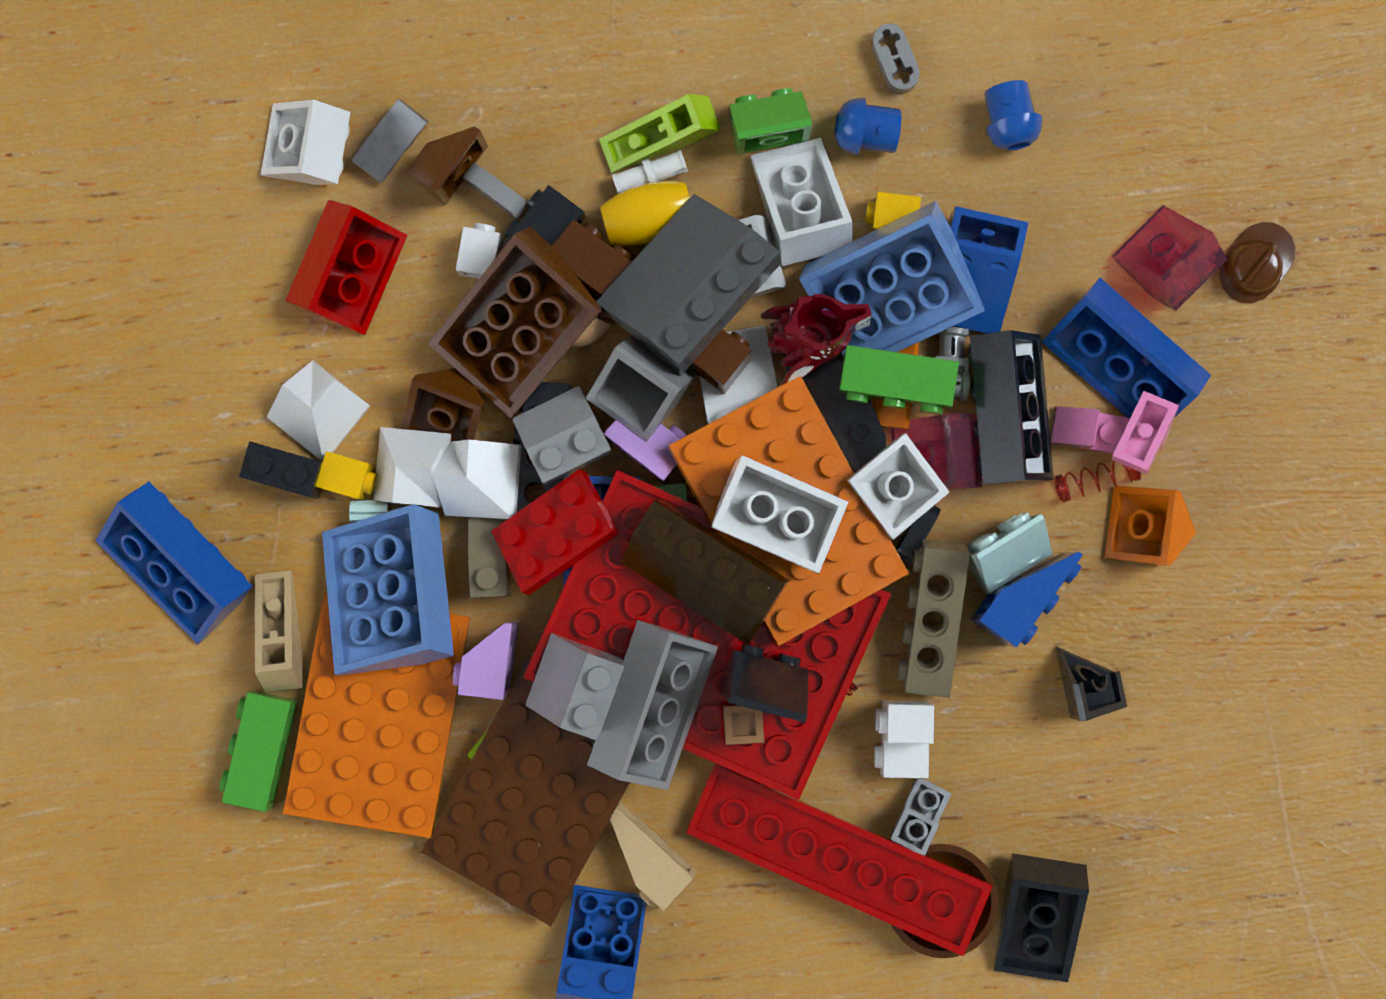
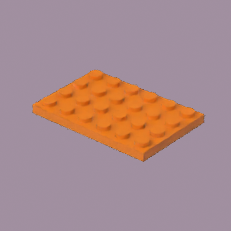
[668,376,909,646]
[283,593,471,838]

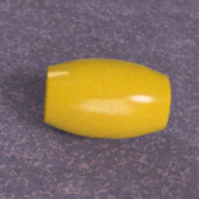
[600,181,690,247]

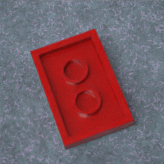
[491,469,619,595]

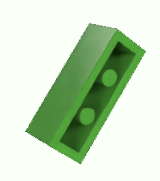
[839,345,959,415]
[219,690,298,812]

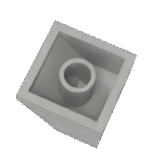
[512,386,612,486]

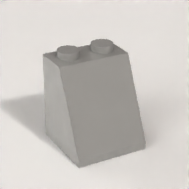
[586,335,697,441]
[526,633,624,741]

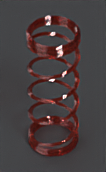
[1054,461,1141,503]

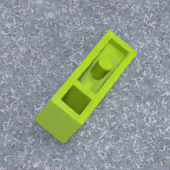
[599,94,721,173]

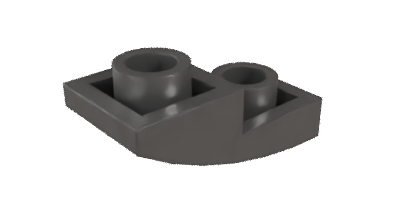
[351,98,429,183]
[889,778,951,856]

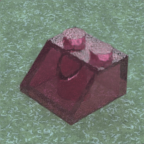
[1112,205,1227,311]
[891,414,982,491]

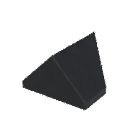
[1055,646,1127,721]

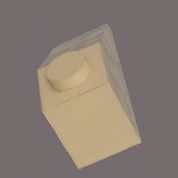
[255,570,303,693]
[610,801,697,911]

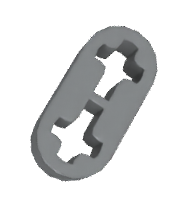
[871,23,920,94]
[462,162,527,218]

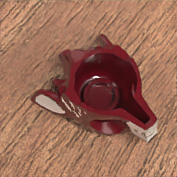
[761,293,872,385]

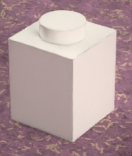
[456,223,503,279]

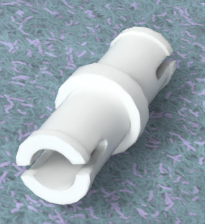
[612,149,688,194]

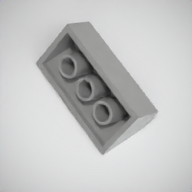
[587,620,718,790]

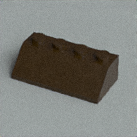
[621,498,790,645]

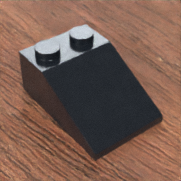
[720,643,809,723]
[994,853,1089,982]

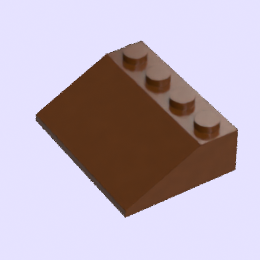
[428,227,602,418]

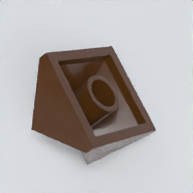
[405,126,488,205]
[401,368,484,442]

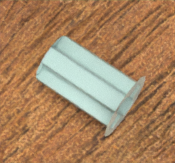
[349,497,388,523]

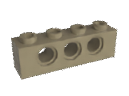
[897,540,970,698]

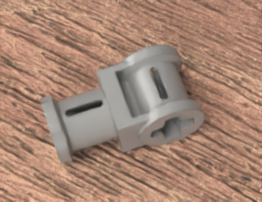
[934,327,970,402]

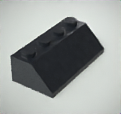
[968,330,1054,485]

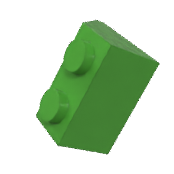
[729,88,812,155]

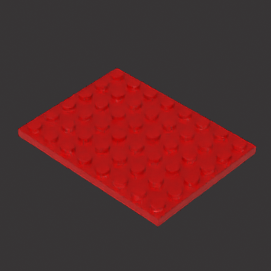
[523,470,891,800]

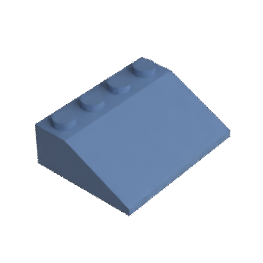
[799,201,985,358]
[322,504,454,676]

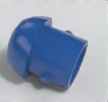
[984,80,1042,150]
[835,98,902,155]

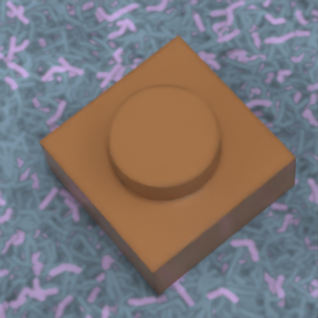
[723,704,764,745]

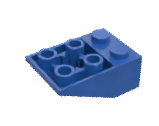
[948,206,1029,334]
[970,552,1083,647]
[556,885,647,999]

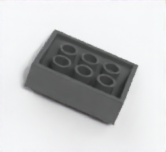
[596,194,780,376]

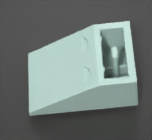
[967,512,1053,594]

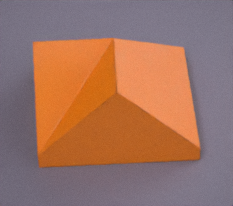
[1104,485,1196,566]

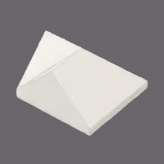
[267,360,371,462]
[373,427,451,507]
[847,433,949,540]
[432,440,521,519]

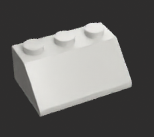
[711,455,848,574]

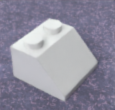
[260,100,350,185]

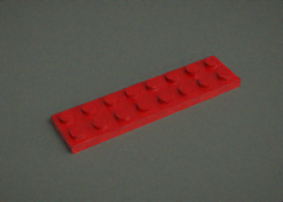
[686,764,993,957]

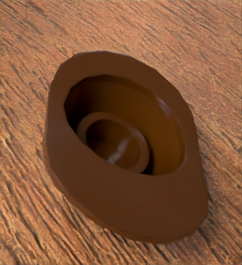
[1219,222,1295,303]

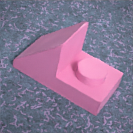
[1112,391,1179,474]
[1050,406,1130,454]

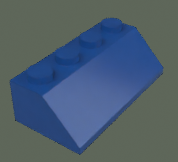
[1042,278,1211,418]
[95,481,252,644]

